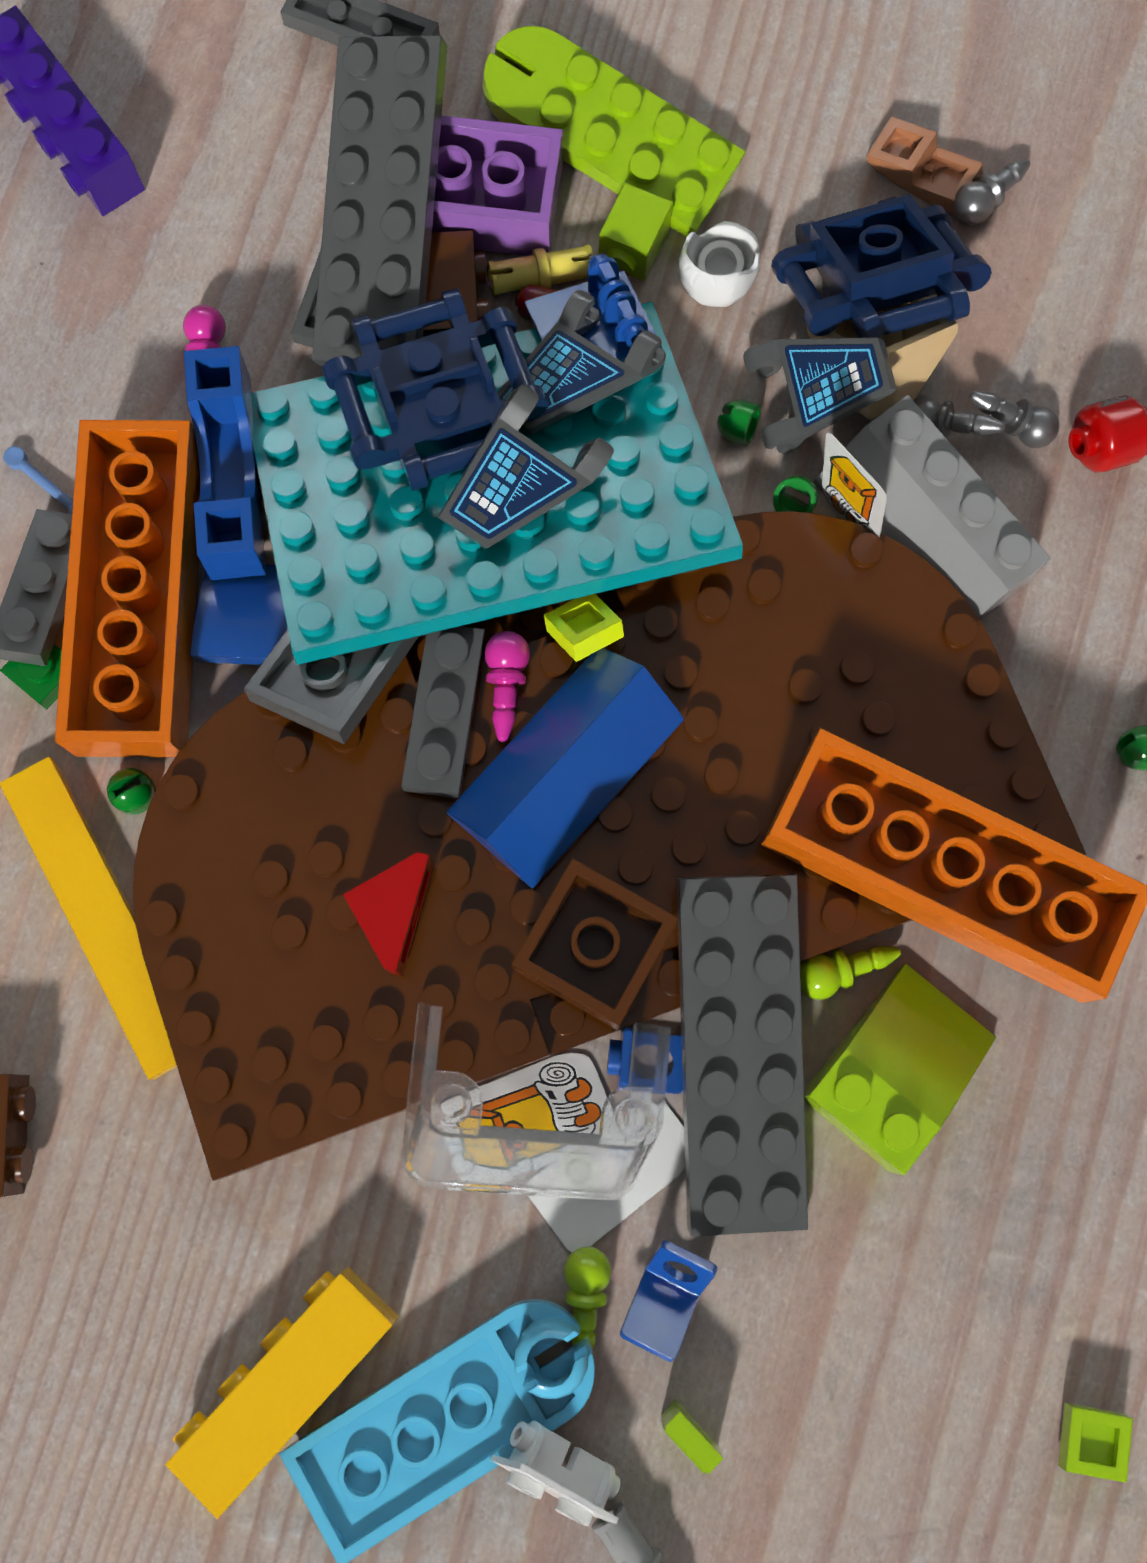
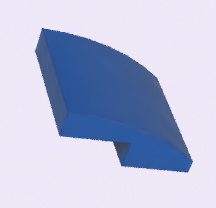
[190,564,288,665]

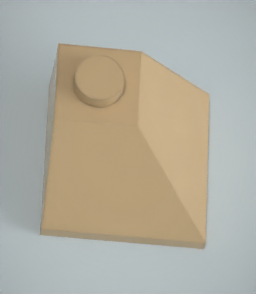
[807,299,958,420]

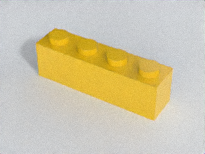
[165,1267,399,1519]

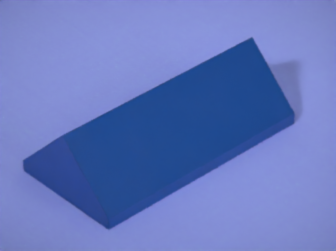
[446,648,684,890]

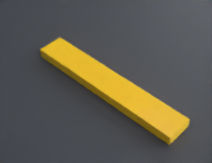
[0,756,177,1080]

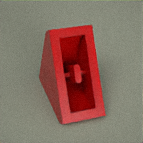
[343,852,434,976]

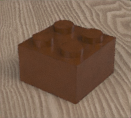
[511,858,679,1030]

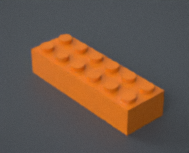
[55,420,200,757]
[761,728,1147,1003]

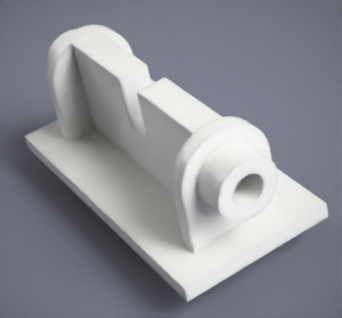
[490,1421,621,1527]

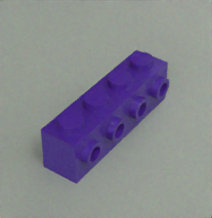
[0,5,145,216]

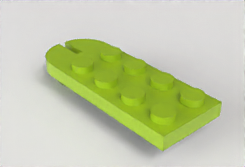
[483,26,746,237]

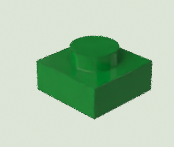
[0,644,62,710]

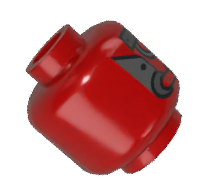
[1068,395,1147,473]

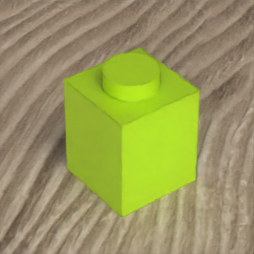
[599,183,673,282]

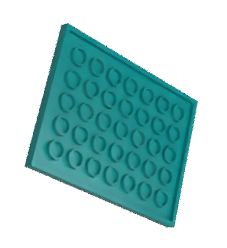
[252,301,743,665]

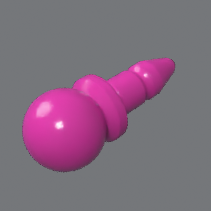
[183,305,226,351]
[485,631,530,742]

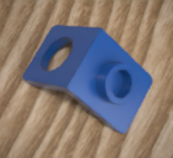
[607,1027,683,1094]
[620,1240,718,1362]

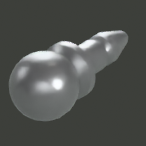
[953,159,1030,225]
[969,391,1060,448]
[913,396,1005,438]

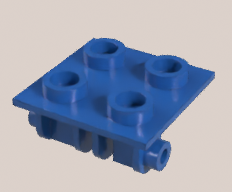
[525,254,662,362]

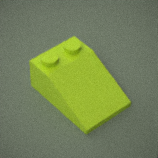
[804,963,997,1176]

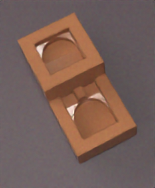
[866,117,983,214]

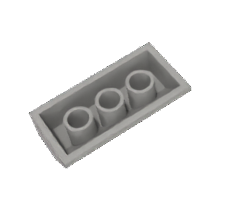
[814,395,1051,620]

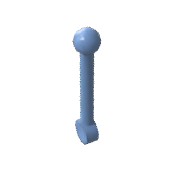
[3,446,73,514]

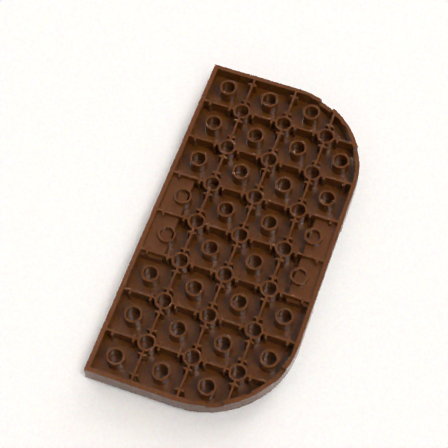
[133,511,1086,1181]

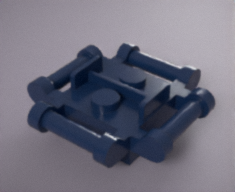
[771,194,992,339]
[322,288,549,491]

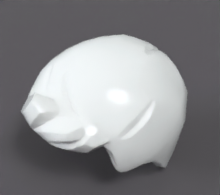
[678,221,760,307]

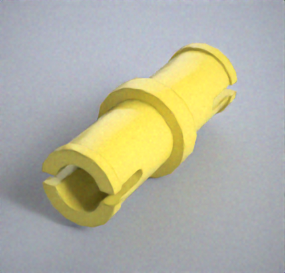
[487,244,593,296]

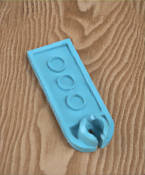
[279,1299,595,1563]

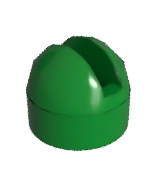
[717,400,761,446]
[773,475,818,513]
[1116,725,1147,770]
[106,768,156,815]

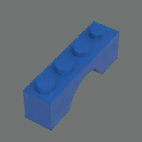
[184,346,266,581]

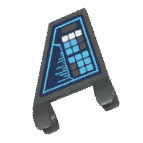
[497,290,666,435]
[743,338,897,454]
[437,384,614,549]

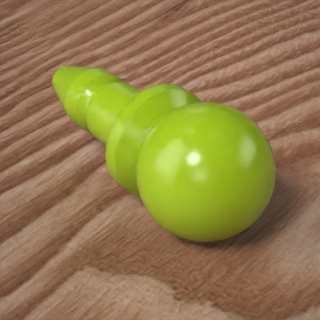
[800,946,901,1000]
[564,1247,611,1350]

